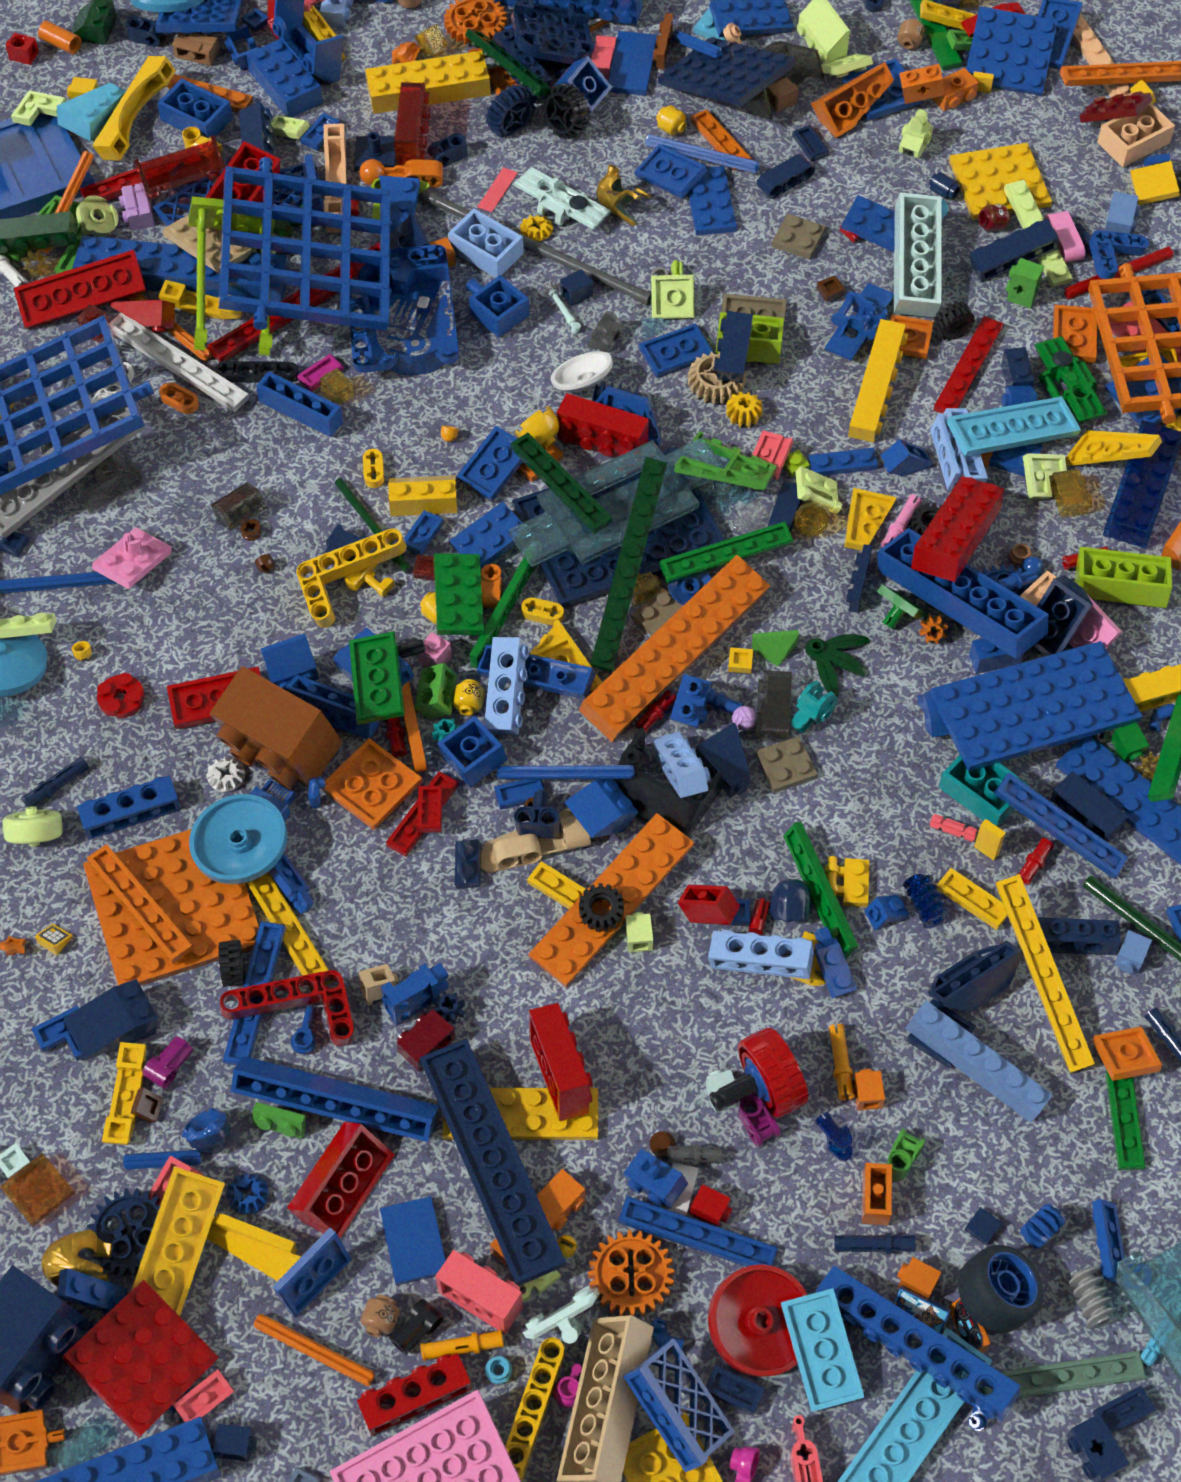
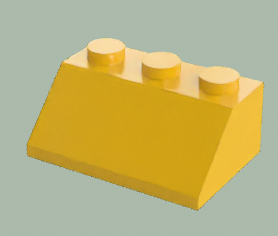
[388,475,457,516]

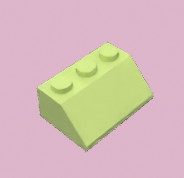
[797,0,850,64]

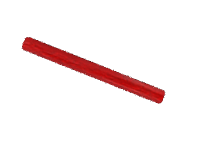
[1063,246,1174,299]

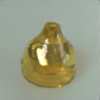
[795,502,829,537]

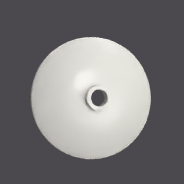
[551,351,613,392]

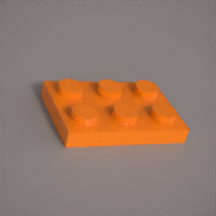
[1052,304,1097,363]

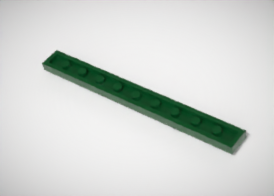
[590,457,667,673]

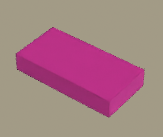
[297,354,344,392]

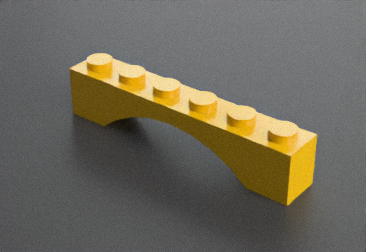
[92,56,176,161]

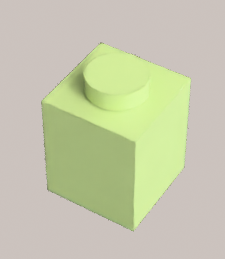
[625,912,653,953]

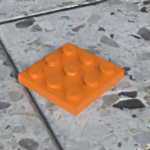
[321,738,422,830]

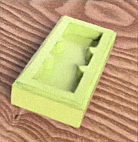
[271,115,310,139]

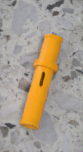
[828,1024,855,1101]
[420,1330,504,1361]

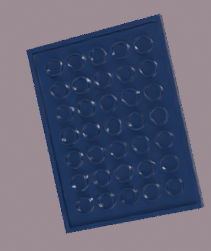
[512,447,725,608]

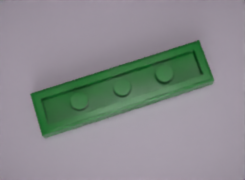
[1105,1070,1146,1170]

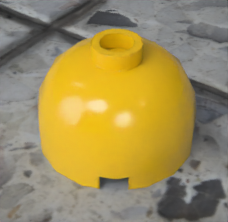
[515,406,559,448]

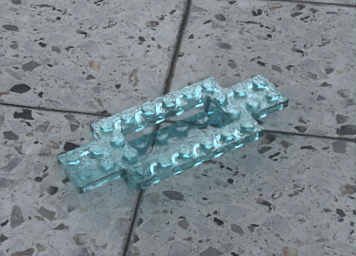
[509,438,725,567]

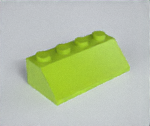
[1074,546,1172,608]

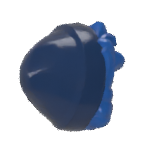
[182,1108,231,1154]

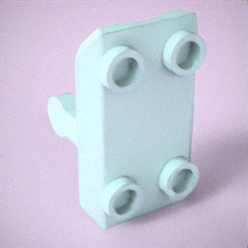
[523,1286,599,1344]

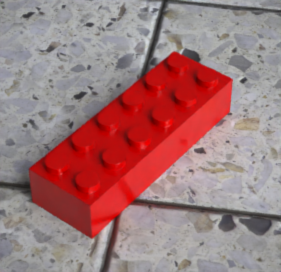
[911,476,1004,582]

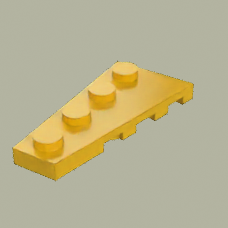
[1065,430,1162,466]

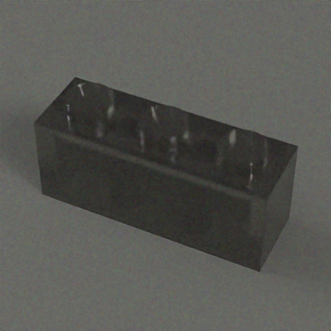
[755,670,792,743]

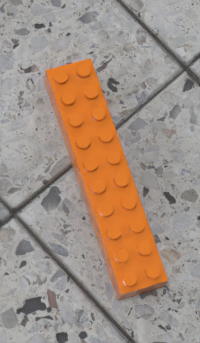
[579,555,770,742]

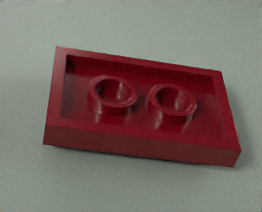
[1079,91,1152,123]

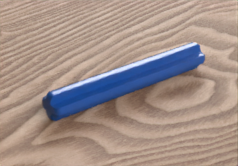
[671,30,723,59]

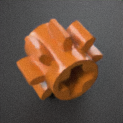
[919,614,948,644]

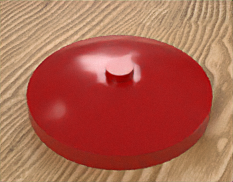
[708,1265,808,1377]

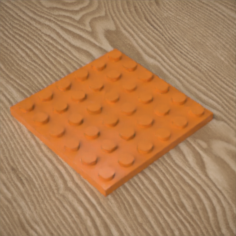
[83,829,259,986]

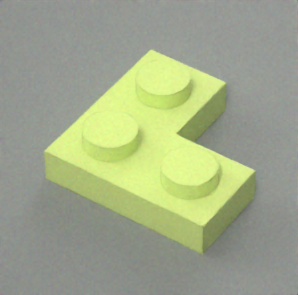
[11,90,66,126]
[1023,454,1067,499]

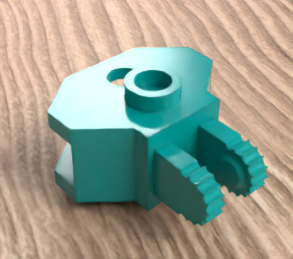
[791,680,838,734]

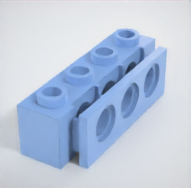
[930,408,988,490]

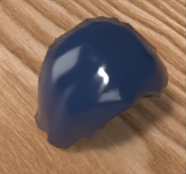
[769,879,812,923]

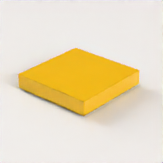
[1130,161,1180,205]

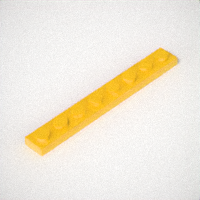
[995,874,1095,1074]

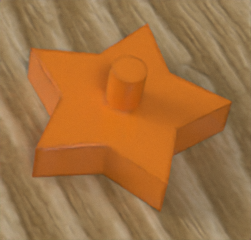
[0,935,26,956]

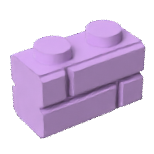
[119,183,155,230]

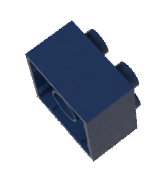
[0,1264,93,1414]

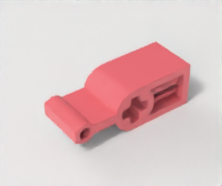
[591,35,616,81]
[790,1415,823,1482]

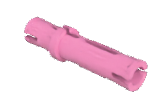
[881,494,922,547]

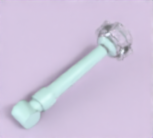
[542,281,581,334]

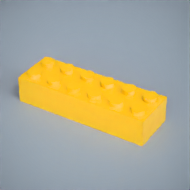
[365,51,491,114]

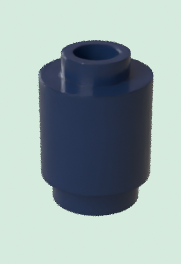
[929,172,961,200]

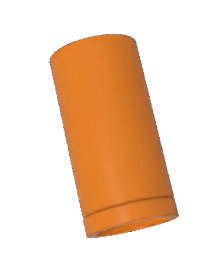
[38,21,82,54]

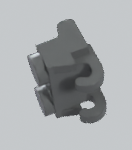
[587,311,625,353]

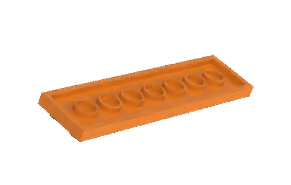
[528,813,694,987]

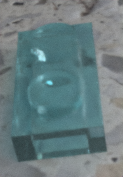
[48,1417,110,1472]

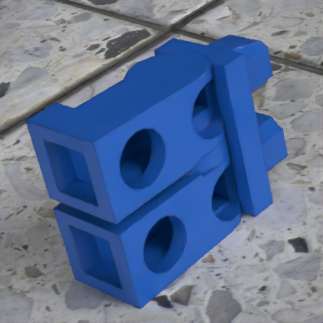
[381,963,449,1026]

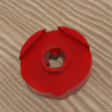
[97,672,145,718]

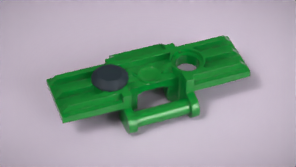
[1035,336,1107,423]

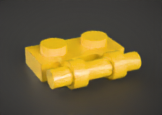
[825,856,869,907]

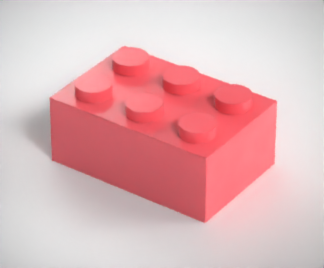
[435,1250,523,1335]

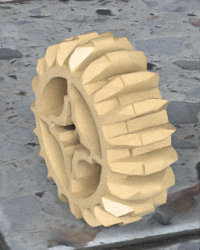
[688,351,746,405]

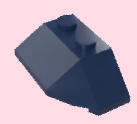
[928,940,1023,1012]

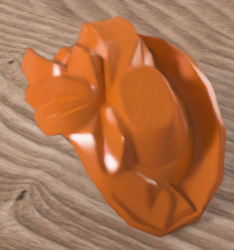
[392,42,421,64]

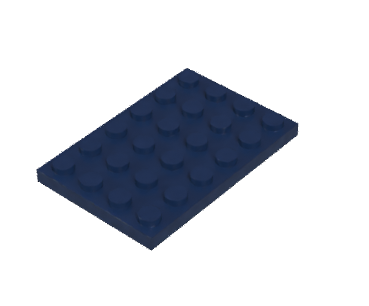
[657,37,797,106]

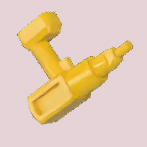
[344,564,395,597]

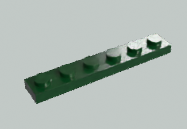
[465,28,552,97]
[510,432,612,534]

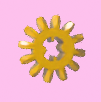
[726,391,763,428]

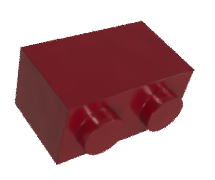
[396,1009,455,1071]

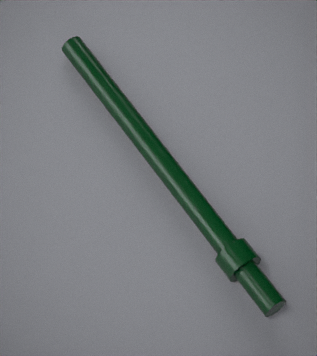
[335,478,412,574]

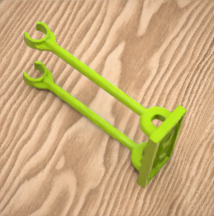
[188,196,276,356]

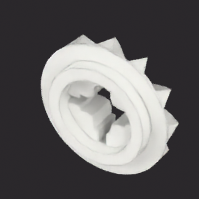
[206,756,245,792]

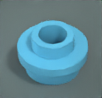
[485,1356,512,1384]

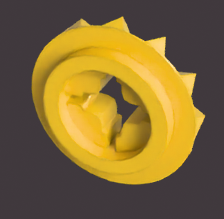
[520,214,553,241]

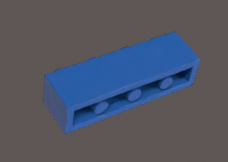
[256,371,343,437]

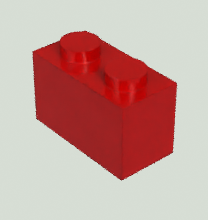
[678,884,740,925]

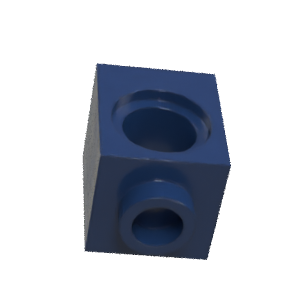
[213,1424,257,1462]

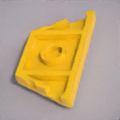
[530,619,602,693]

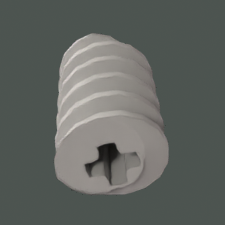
[1069,1266,1119,1329]

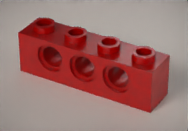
[357,1353,472,1437]

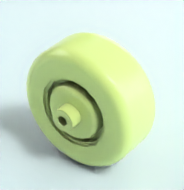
[2,806,63,847]

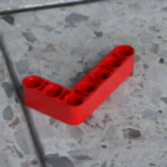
[220,970,354,1047]

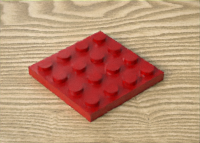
[62,1279,219,1438]

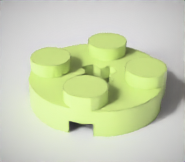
[76,196,119,237]

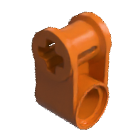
[481,564,503,608]

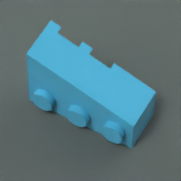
[57,83,126,142]

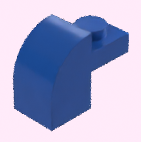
[917,691,950,737]

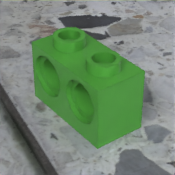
[415,663,457,719]

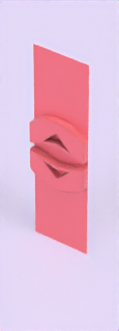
[477,167,518,212]

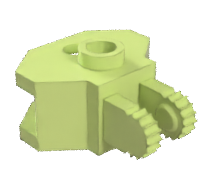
[899,109,933,158]

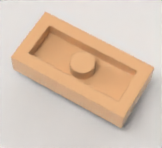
[1020,570,1057,606]

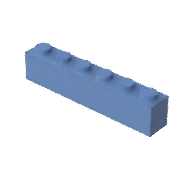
[905,1000,1052,1123]

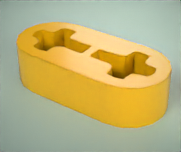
[363,449,384,488]
[521,597,564,625]

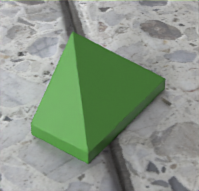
[751,630,799,666]

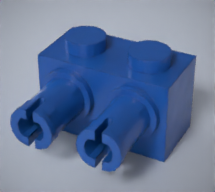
[670,674,715,729]

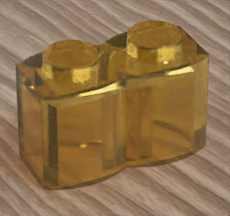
[1050,469,1092,518]

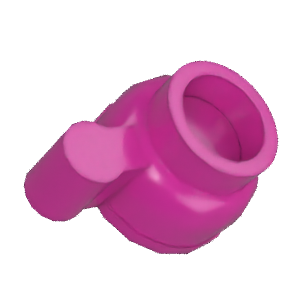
[553,1364,582,1408]
[730,1446,760,1482]

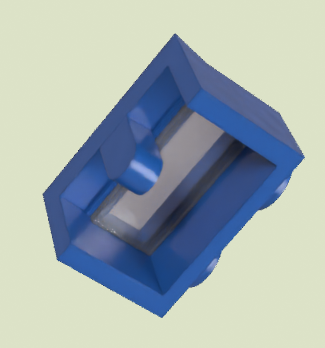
[224,24,259,70]

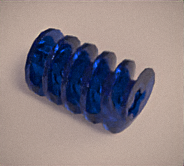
[903,874,950,929]

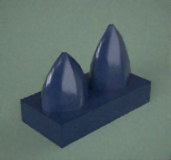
[454,839,481,889]

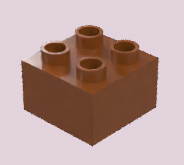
[209,666,343,790]

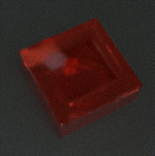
[413,554,434,581]

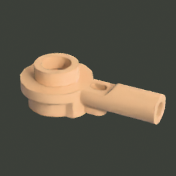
[723,23,743,44]

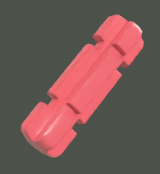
[930,814,977,842]

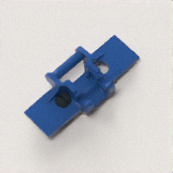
[825,283,894,361]

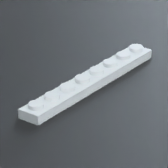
[109,313,249,412]

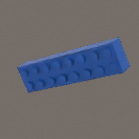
[476,644,596,700]

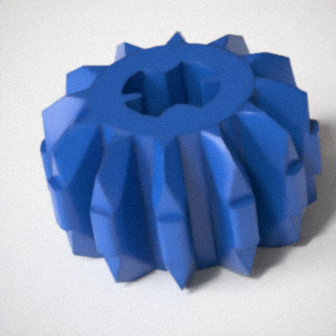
[1020,1203,1066,1249]

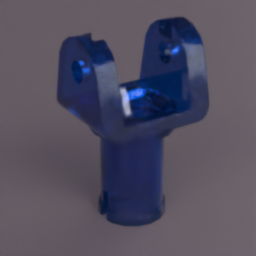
[815,1112,853,1161]

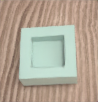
[0,1143,32,1181]

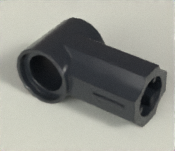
[389,1298,444,1356]

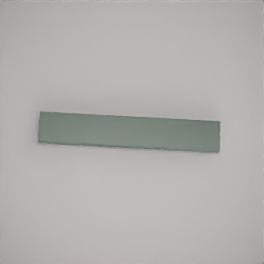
[981,1351,1147,1399]

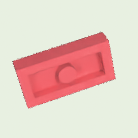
[173,1369,234,1422]

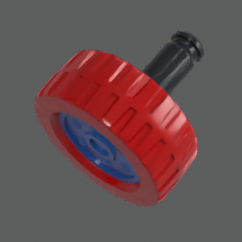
[709,1027,809,1118]

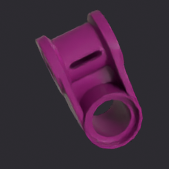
[738,1094,781,1148]

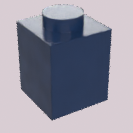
[560,269,594,306]

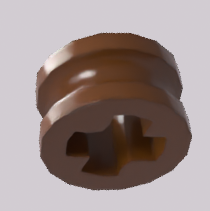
[240,519,262,541]

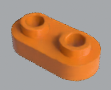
[159,382,199,414]

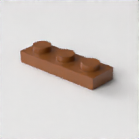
[653,13,673,70]

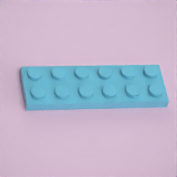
[946,396,1081,457]

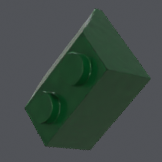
[71,0,117,45]

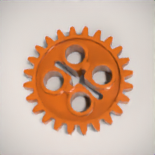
[444,0,507,46]
[588,1230,675,1317]

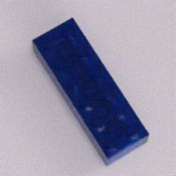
[1102,420,1181,549]

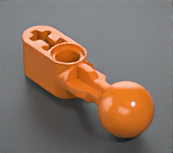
[359,159,443,187]

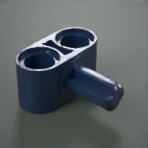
[514,789,562,839]

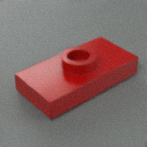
[417,786,443,832]

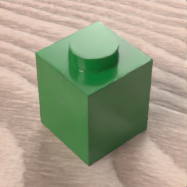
[1111,722,1149,763]

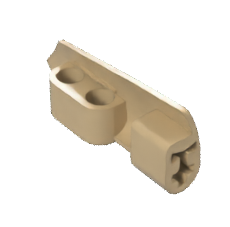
[481,808,591,874]

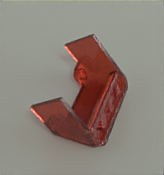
[132,135,225,199]

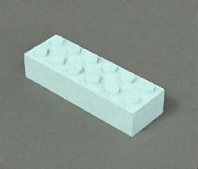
[894,192,941,317]

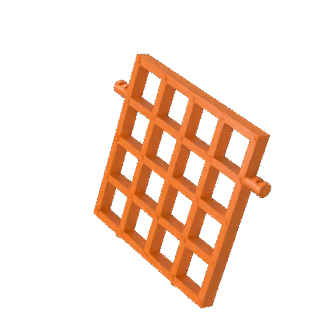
[1088,263,1181,424]

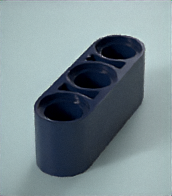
[756,154,815,199]
[768,480,802,533]

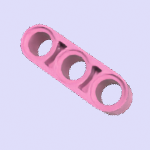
[1045,211,1085,263]

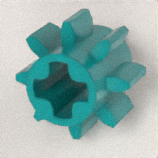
[432,718,460,742]

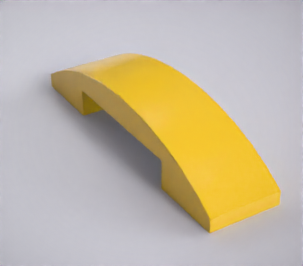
[159,280,243,319]
[102,1042,146,1145]

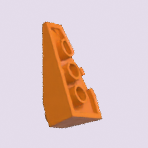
[811,62,894,138]

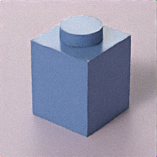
[1114,930,1152,974]

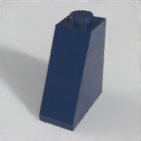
[696,723,750,798]

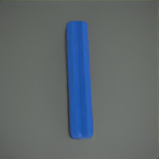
[123,1150,202,1170]

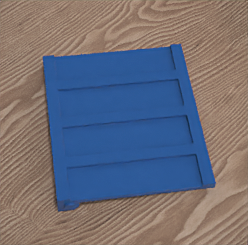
[0,113,95,219]

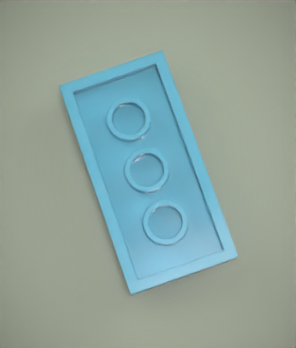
[781,1288,864,1412]

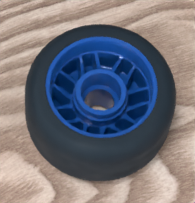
[958,1245,1044,1333]

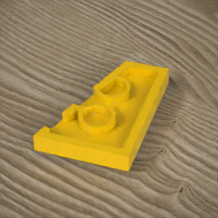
[844,488,897,551]

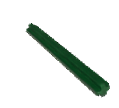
[1083,876,1181,962]

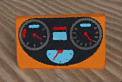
[948,1298,991,1353]

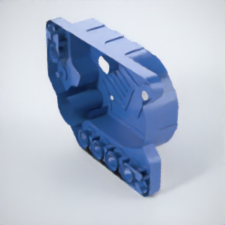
[349,245,459,376]

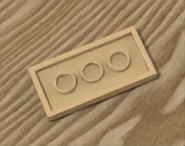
[163,214,252,274]

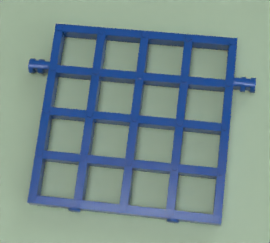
[218,157,392,331]
[0,315,155,495]

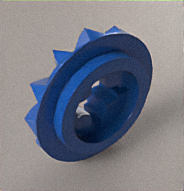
[226,1172,269,1214]

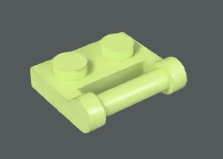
[796,466,842,514]

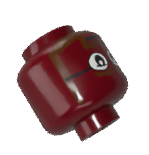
[978,204,1011,232]

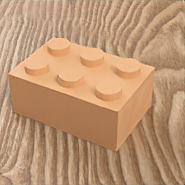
[1097,102,1175,167]

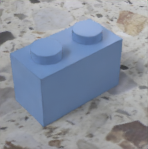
[1104,191,1141,234]

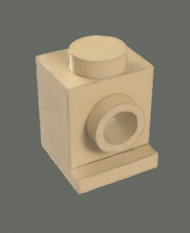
[359,964,399,1006]

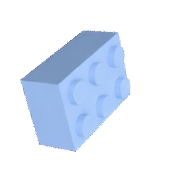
[448,208,524,278]

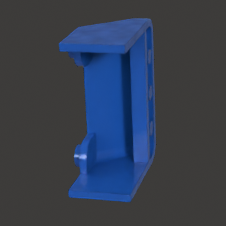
[272,0,344,84]

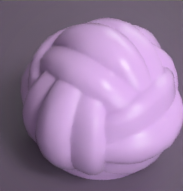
[732,706,757,731]

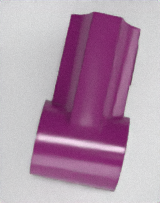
[142,1036,193,1089]

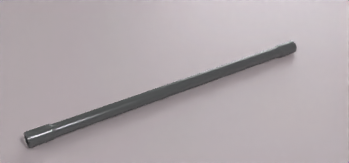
[418,189,652,305]

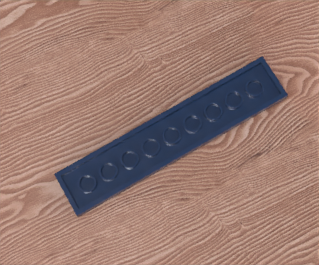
[419,1038,567,1286]

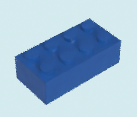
[246,39,323,118]

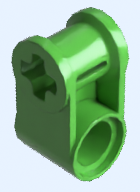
[886,1128,926,1181]

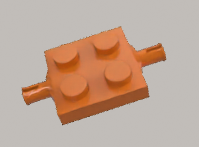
[0,1410,65,1476]

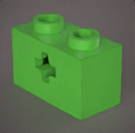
[1005,258,1044,308]

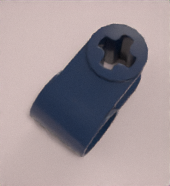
[126,16,164,47]
[427,133,468,168]

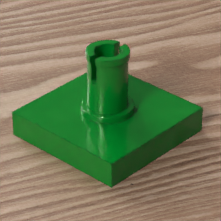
[877,584,929,630]

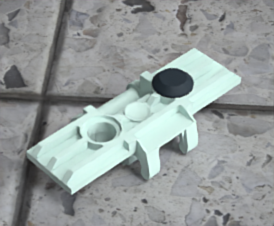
[514,167,610,229]

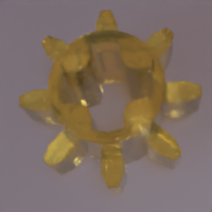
[22,250,49,276]
[1137,751,1160,780]

